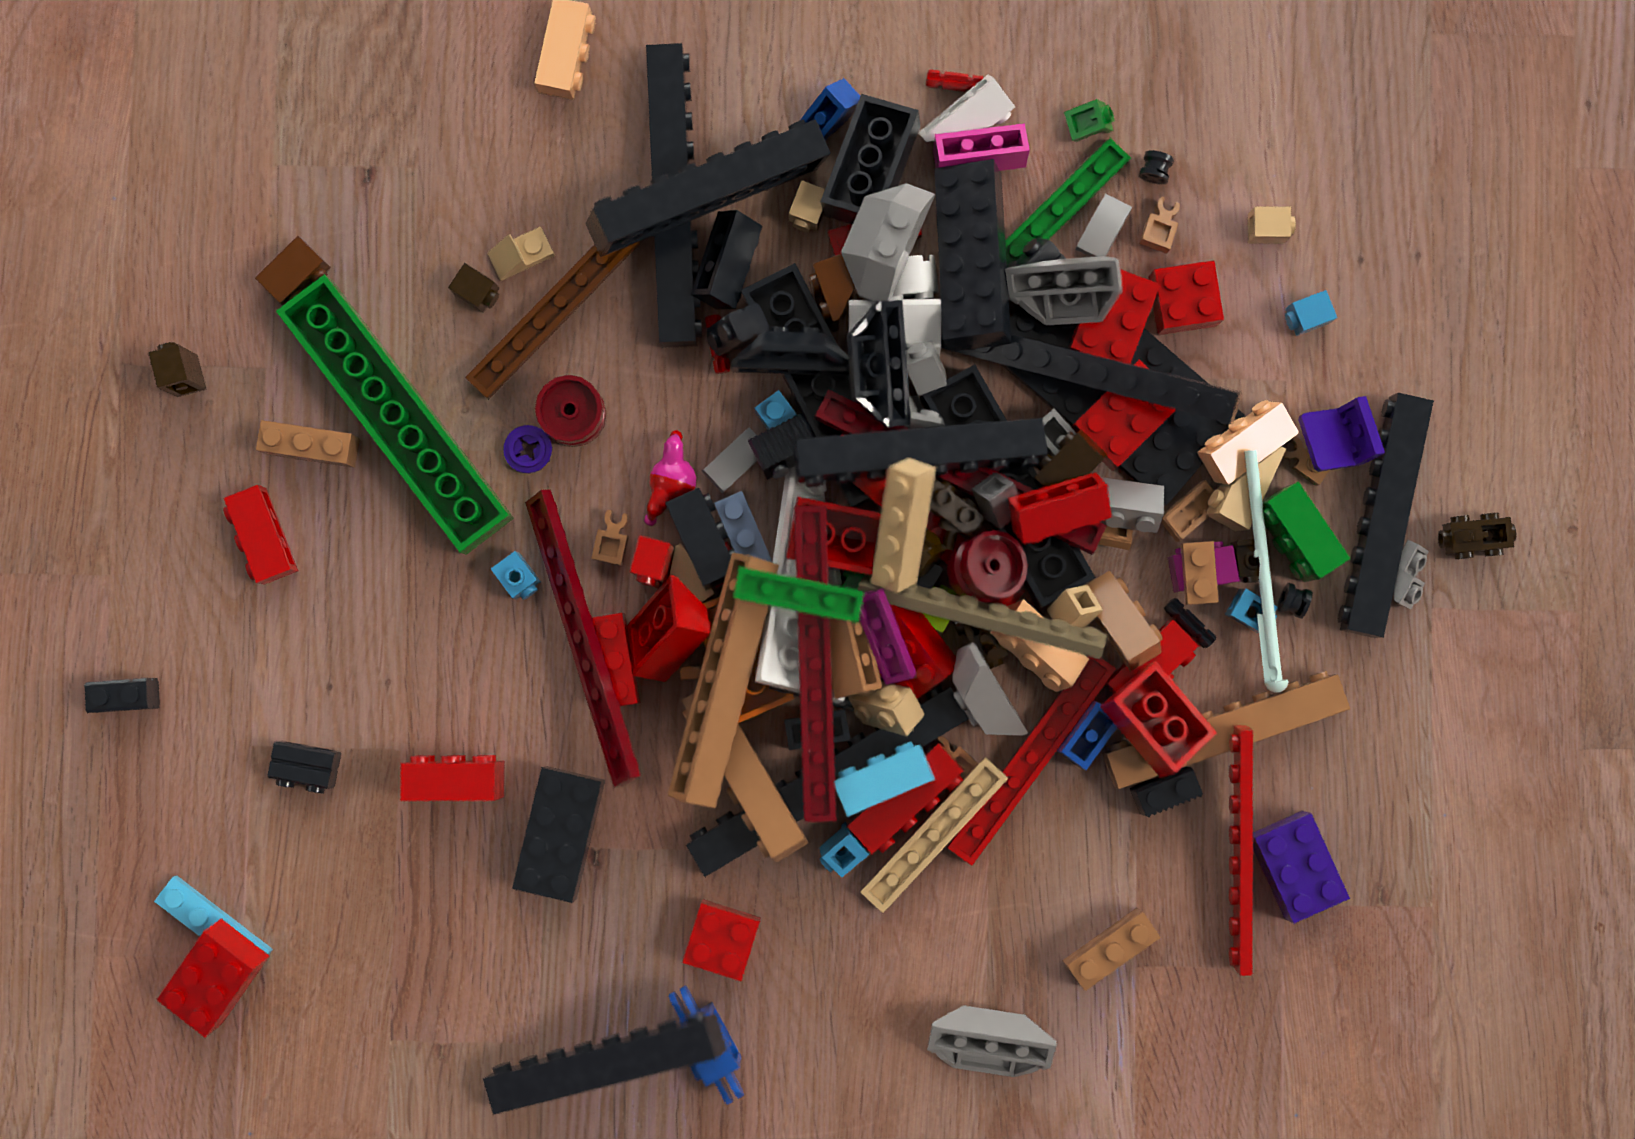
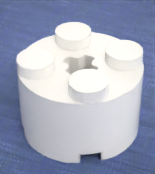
[891,255,939,300]

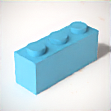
[835,741,935,817]

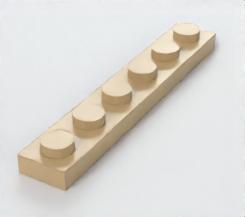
[861,757,1008,913]

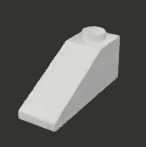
[918,74,1015,142]

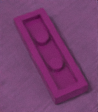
[859,588,917,685]

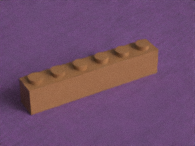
[682,692,808,862]

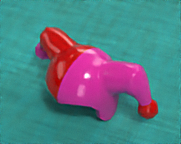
[644,430,696,526]

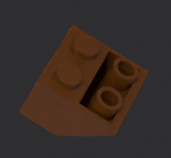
[809,254,857,332]

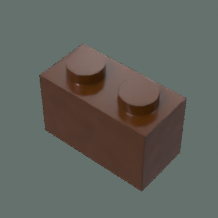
[255,236,331,305]

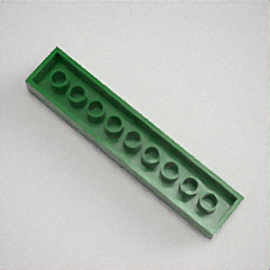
[276,274,514,555]

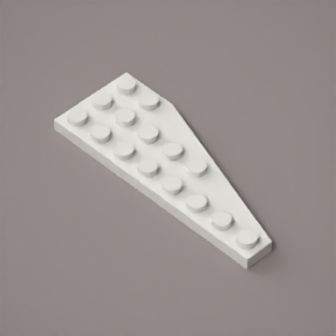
[755,466,844,703]

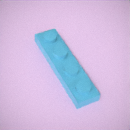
[154,876,273,955]

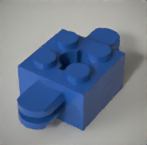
[669,986,744,1105]

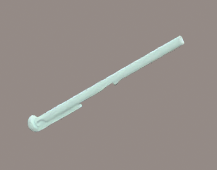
[1244,450,1288,693]

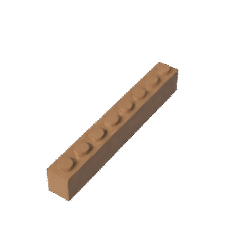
[668,552,779,808]
[1102,671,1350,789]

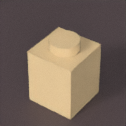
[789,180,825,232]
[1248,207,1296,244]
[1047,585,1103,628]

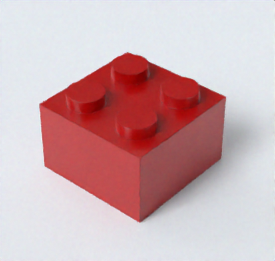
[1148,260,1224,335]
[682,899,761,981]

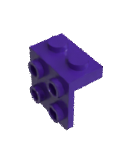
[1298,396,1385,472]

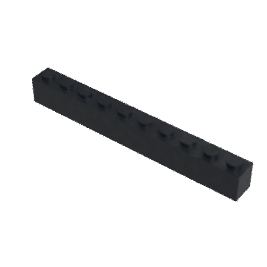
[646,43,702,348]
[686,685,969,877]

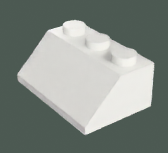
[848,299,941,357]

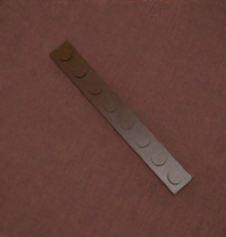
[465,240,644,400]

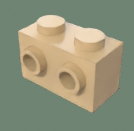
[849,681,925,736]

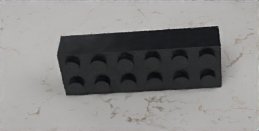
[934,159,1011,352]

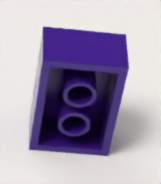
[1253,811,1350,924]

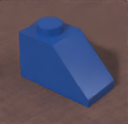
[799,78,861,140]

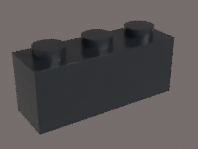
[690,210,763,310]
[666,488,736,590]

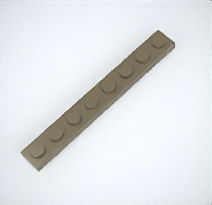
[858,574,1107,659]

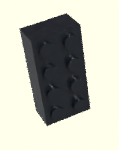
[820,94,921,225]
[512,766,605,903]

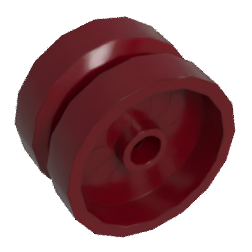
[535,375,607,447]
[947,530,1028,603]

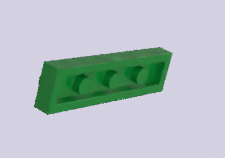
[733,567,864,623]

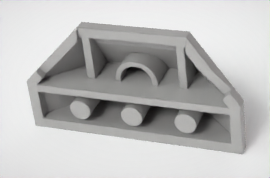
[841,183,935,302]
[1005,256,1122,325]
[952,643,1028,736]
[927,1005,1056,1077]

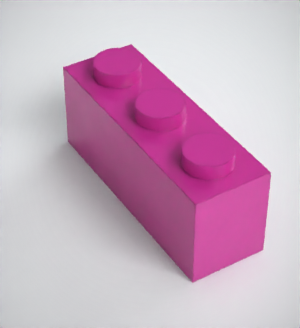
[933,123,1030,171]

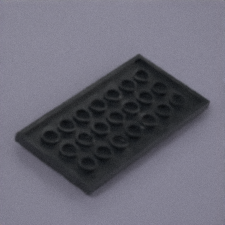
[1001,306,1245,506]

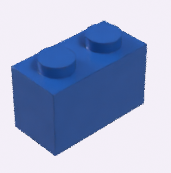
[1057,701,1117,770]

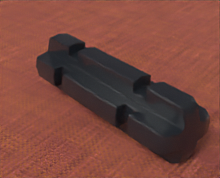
[1164,598,1216,648]

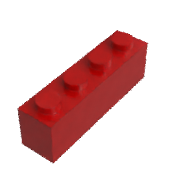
[847,743,965,854]

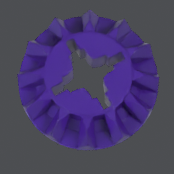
[503,425,553,474]

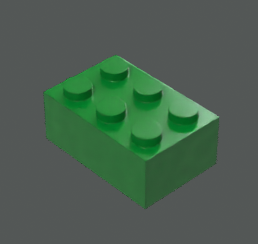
[1262,481,1351,582]

